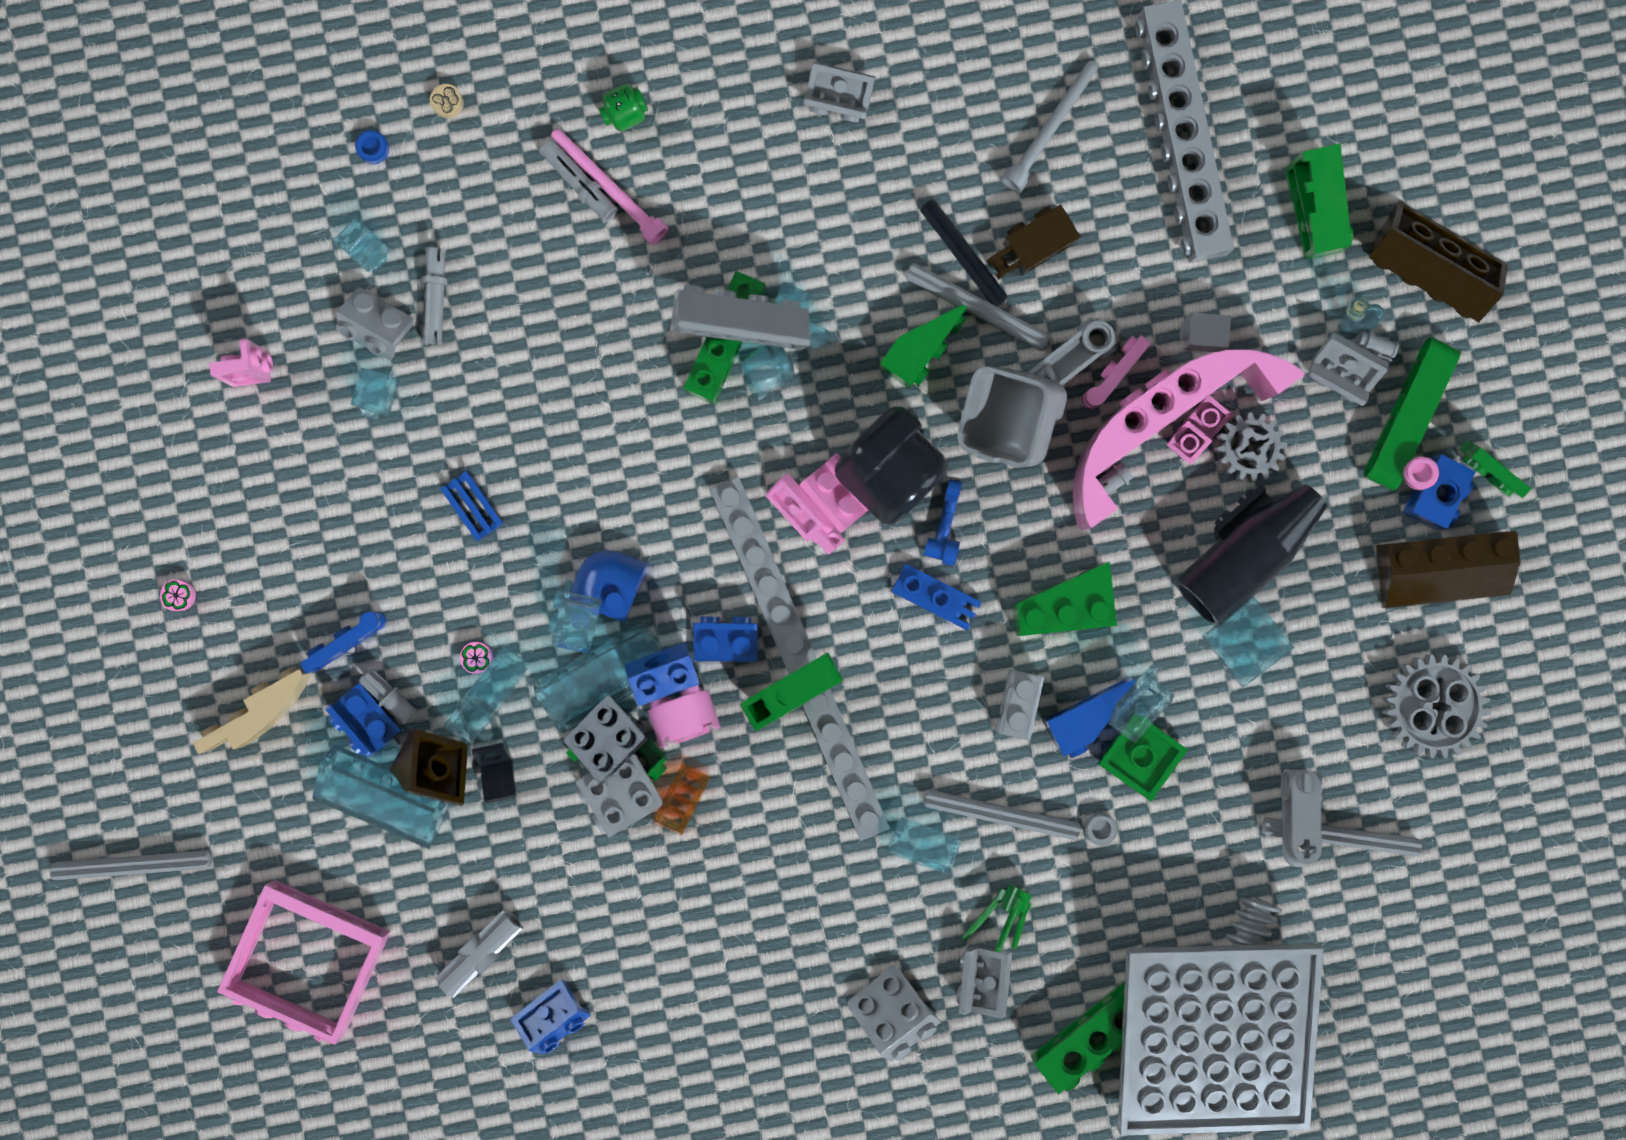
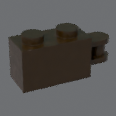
[987,204,1081,280]

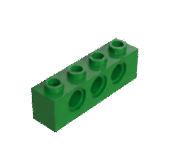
[683,271,766,405]
[1030,981,1125,1095]

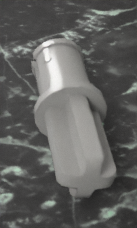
[359,669,418,725]

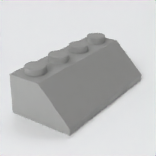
[670,285,810,350]

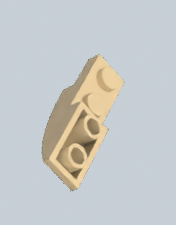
[193,666,312,754]

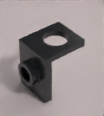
[472,743,517,804]

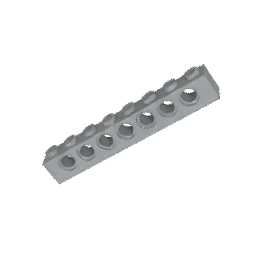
[1135,0,1234,264]

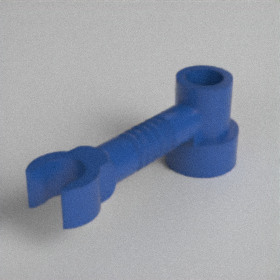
[924,479,962,567]

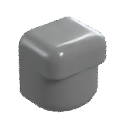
[957,367,1067,468]

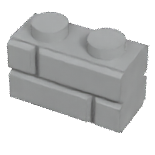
[995,669,1044,740]

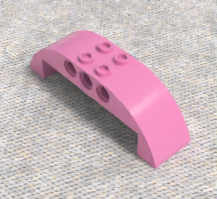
[1073,350,1304,531]

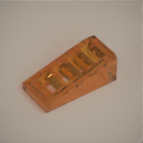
[653,763,711,837]

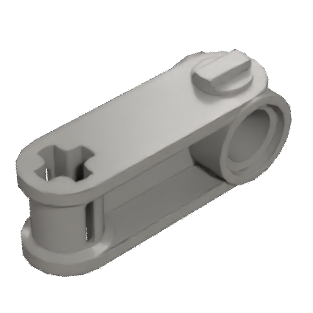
[1027,317,1118,386]
[1280,769,1322,867]

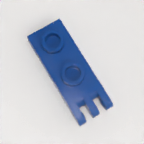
[891,564,982,631]

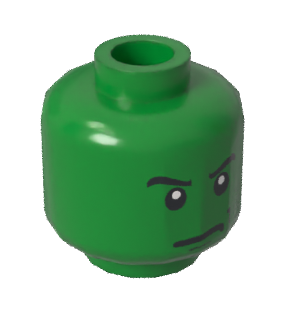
[599,83,649,132]

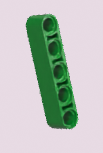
[1363,336,1461,491]

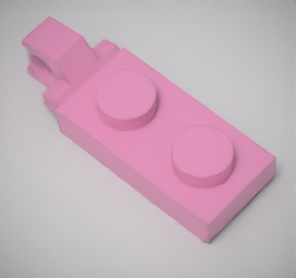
[766,473,844,555]

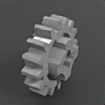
[1214,412,1287,482]

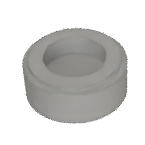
[1084,812,1117,846]

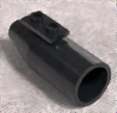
[1174,484,1327,628]

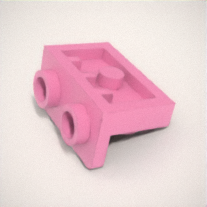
[209,339,274,387]
[799,453,868,533]

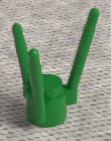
[962,884,1032,952]

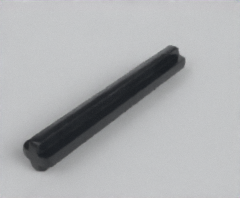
[921,199,1008,307]

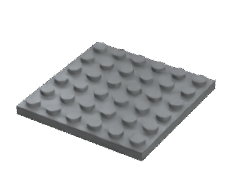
[1117,943,1323,1136]

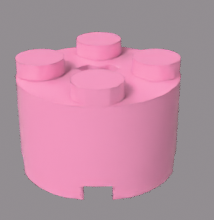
[647,685,721,748]

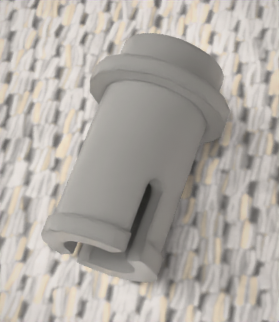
[1354,329,1399,362]
[1098,463,1133,495]

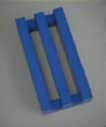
[440,471,504,541]

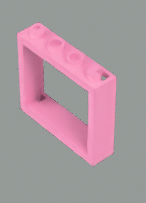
[217,880,391,1045]

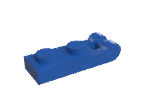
[300,612,387,674]

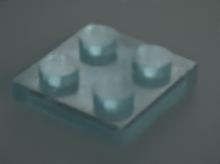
[1202,597,1294,687]

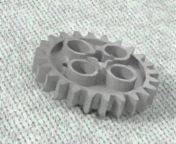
[1382,654,1491,758]

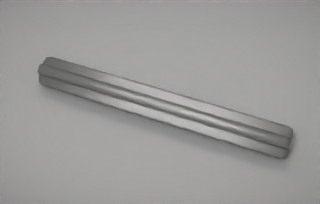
[905,263,1050,350]
[924,789,1080,840]
[1262,817,1422,856]
[50,850,212,880]

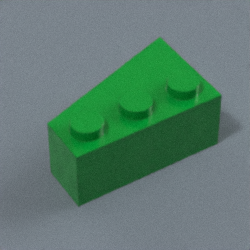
[1284,143,1353,260]
[1012,561,1117,636]

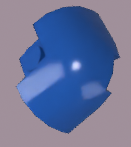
[567,550,649,623]

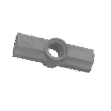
[435,908,524,998]

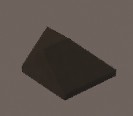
[390,729,468,806]

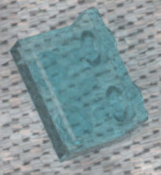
[548,579,602,654]

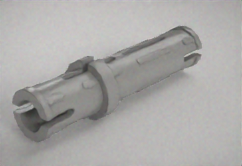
[539,139,618,223]
[421,247,448,346]

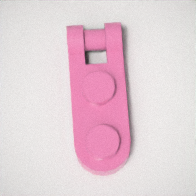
[1081,334,1151,409]

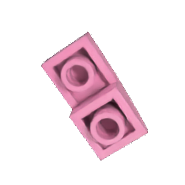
[1166,395,1233,465]

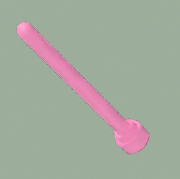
[551,129,669,246]

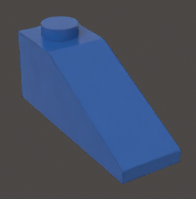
[1043,677,1137,758]

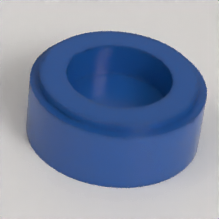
[355,130,390,164]

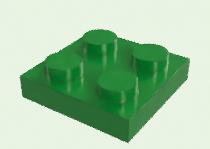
[1458,440,1532,499]
[1097,712,1188,802]

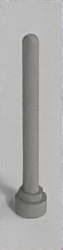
[1000,61,1098,193]

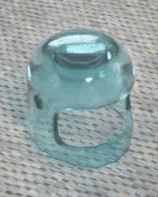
[739,345,794,401]

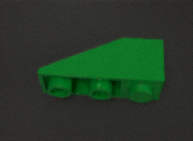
[879,304,967,390]
[740,652,844,732]

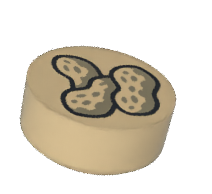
[430,84,464,119]

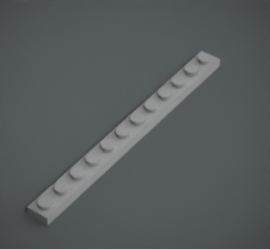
[710,477,890,841]

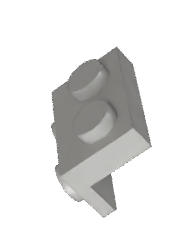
[803,62,876,122]
[336,287,414,361]
[1308,332,1389,406]
[956,945,1012,1019]

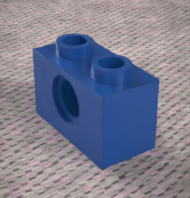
[1402,454,1476,530]
[624,642,700,707]

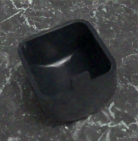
[834,406,948,525]

